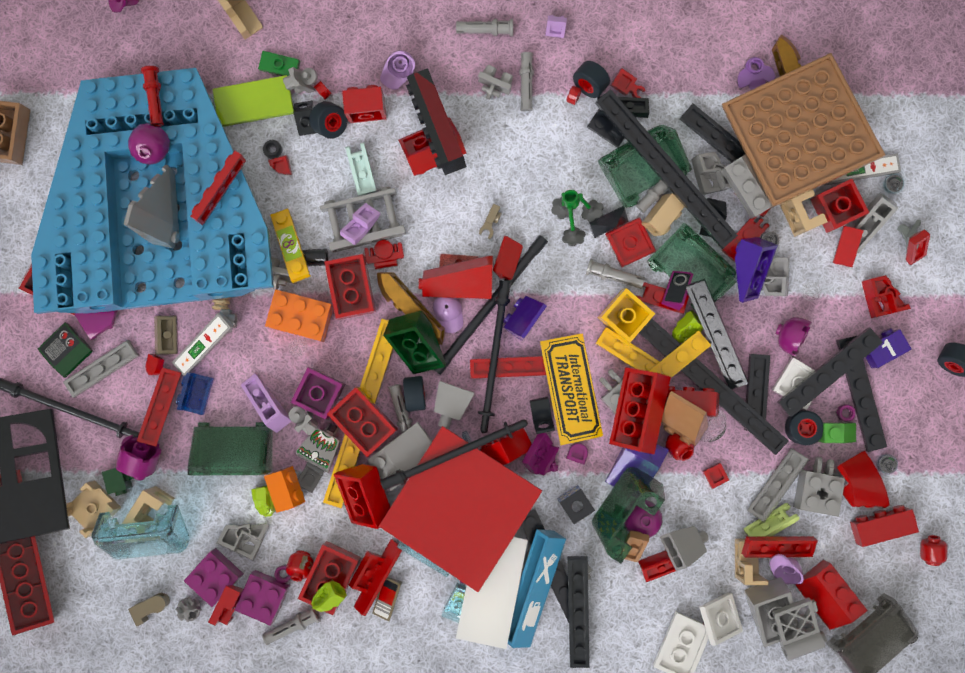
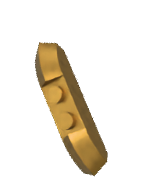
[772,34,802,76]
[377,272,445,345]

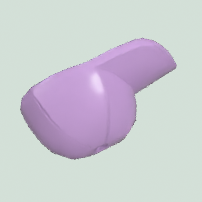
[380,50,415,90]
[433,297,463,333]
[770,554,804,585]

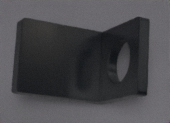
[293,100,316,136]
[529,397,555,434]

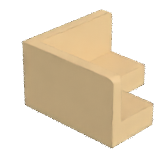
[218,0,263,40]
[735,539,768,585]

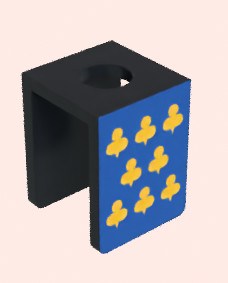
[557,485,595,524]

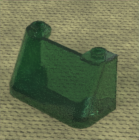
[598,125,692,208]
[647,223,737,310]
[187,422,273,476]

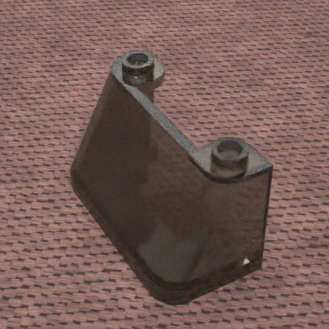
[826,593,919,673]

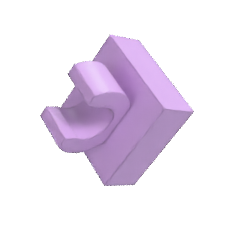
[545,15,567,38]

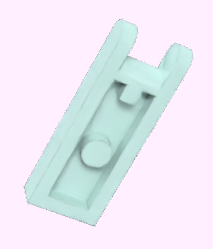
[345,142,377,196]

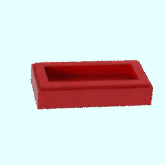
[833,225,864,268]

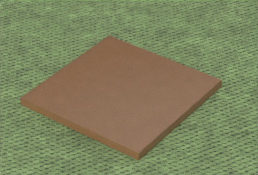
[722,53,885,208]

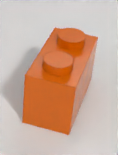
[264,466,305,513]

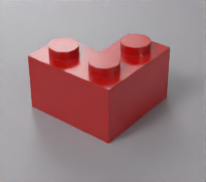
[480,428,532,465]

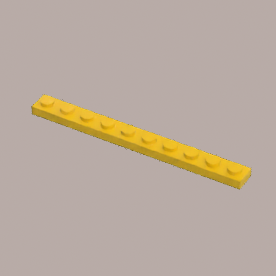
[323,319,393,508]

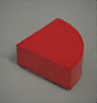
[268,155,292,175]

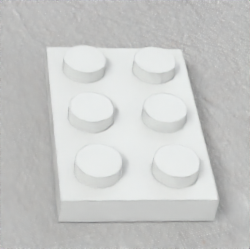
[653,611,709,673]

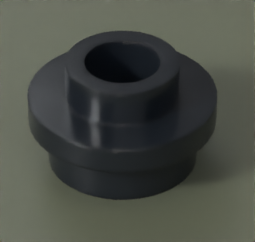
[263,140,282,159]

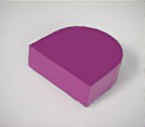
[566,443,588,465]

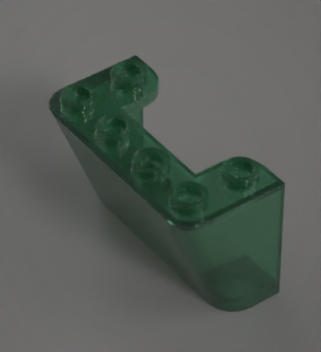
[592,467,665,564]

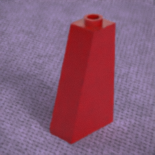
[419,256,493,299]

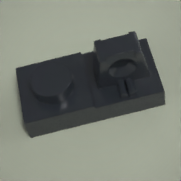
[587,112,625,148]

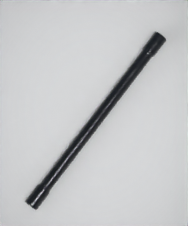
[434,235,548,375]

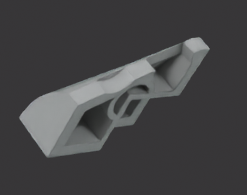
[691,152,731,195]
[762,257,790,296]
[217,523,269,561]

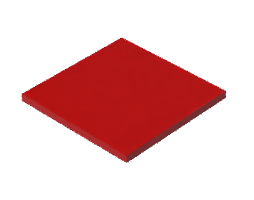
[379,426,543,592]

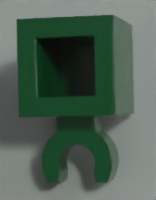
[102,468,134,496]

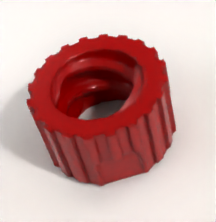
[314,81,332,100]
[566,86,582,105]

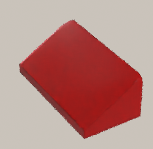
[493,236,523,280]
[638,550,676,583]

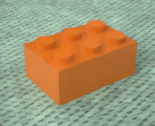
[265,289,334,342]

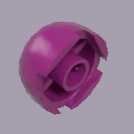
[128,123,170,165]
[775,317,812,357]
[623,499,663,538]

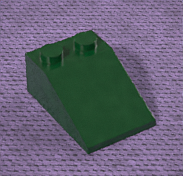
[383,310,446,374]

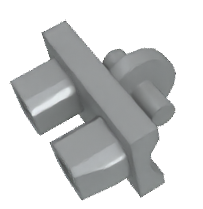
[478,65,513,100]
[283,67,318,94]
[271,257,297,290]
[288,406,318,436]

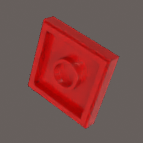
[605,217,656,268]

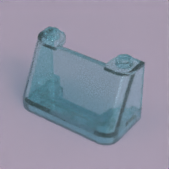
[91,505,190,559]

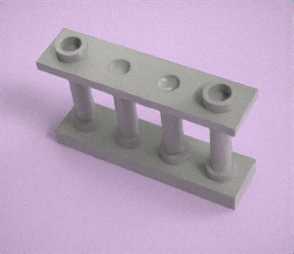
[320,187,406,253]

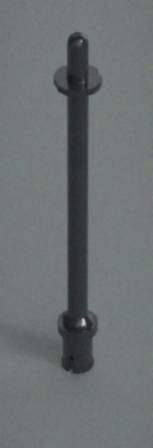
[478,280,511,434]
[0,378,140,438]
[380,419,528,491]

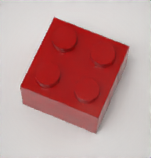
[342,85,387,123]
[810,178,870,233]

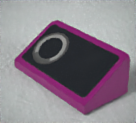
[661,271,694,311]

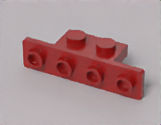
[348,539,403,616]

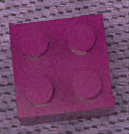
[290,367,346,419]
[184,548,244,607]
[235,570,290,626]

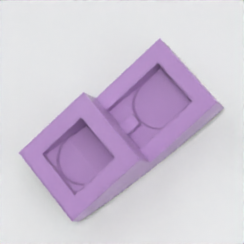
[340,203,380,245]

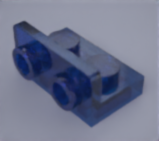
[176,372,214,415]

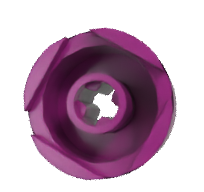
[116,435,162,481]

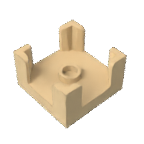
[779,190,828,237]
[66,481,122,538]
[122,486,175,537]

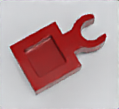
[610,68,646,98]

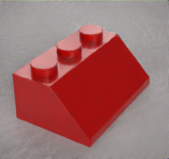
[398,117,467,176]
[334,464,391,529]
[794,559,868,630]

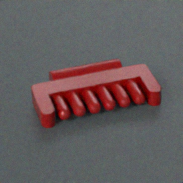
[364,242,404,269]

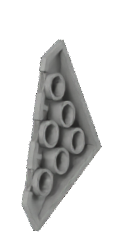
[124,165,180,248]

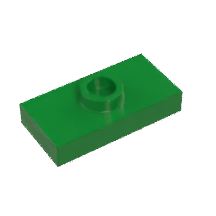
[258,51,300,76]

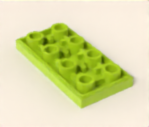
[212,75,294,127]

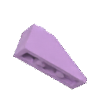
[241,373,291,433]

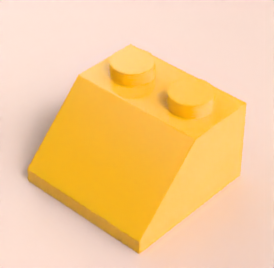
[597,288,655,343]

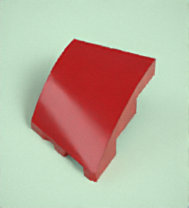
[836,450,890,508]

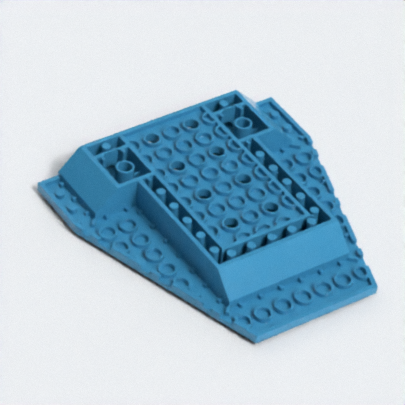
[31,68,274,314]

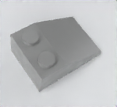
[368,422,432,491]
[744,577,798,647]

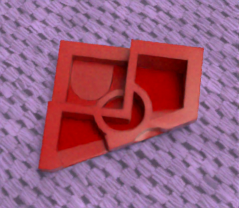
[862,275,911,319]
[208,585,243,626]

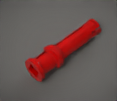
[141,66,164,127]

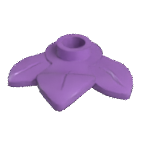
[737,57,775,90]

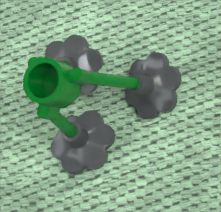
[551,190,604,246]

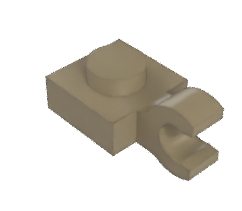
[479,203,502,240]

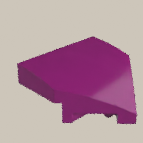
[75,310,118,340]
[522,432,559,476]

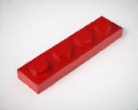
[190,151,246,226]
[470,356,546,378]
[137,367,181,447]
[741,536,818,558]

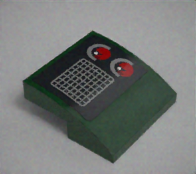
[37,322,93,378]

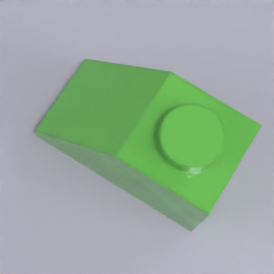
[818,422,856,443]

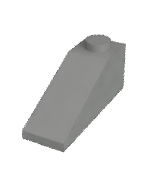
[853,192,898,253]

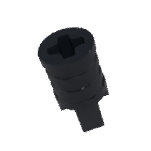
[303,249,328,267]

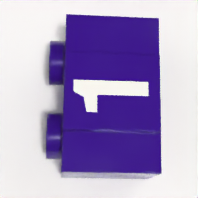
[865,328,912,368]

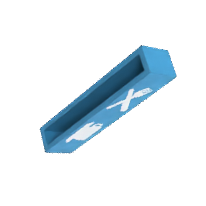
[508,529,566,648]

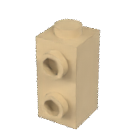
[641,193,684,236]

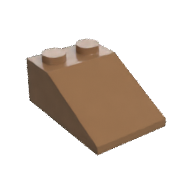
[661,391,708,446]

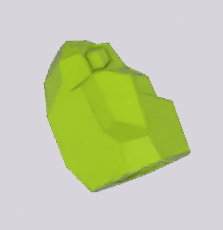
[672,310,704,343]
[251,486,275,517]
[311,581,347,612]

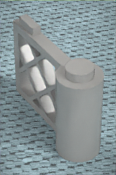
[772,597,827,661]

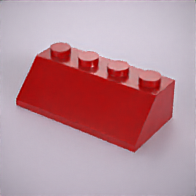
[609,367,671,454]

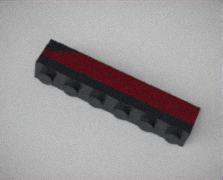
[406,68,467,175]

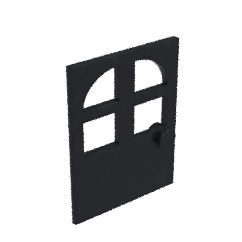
[0,409,70,544]

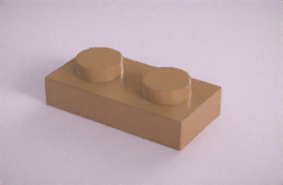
[619,530,649,563]

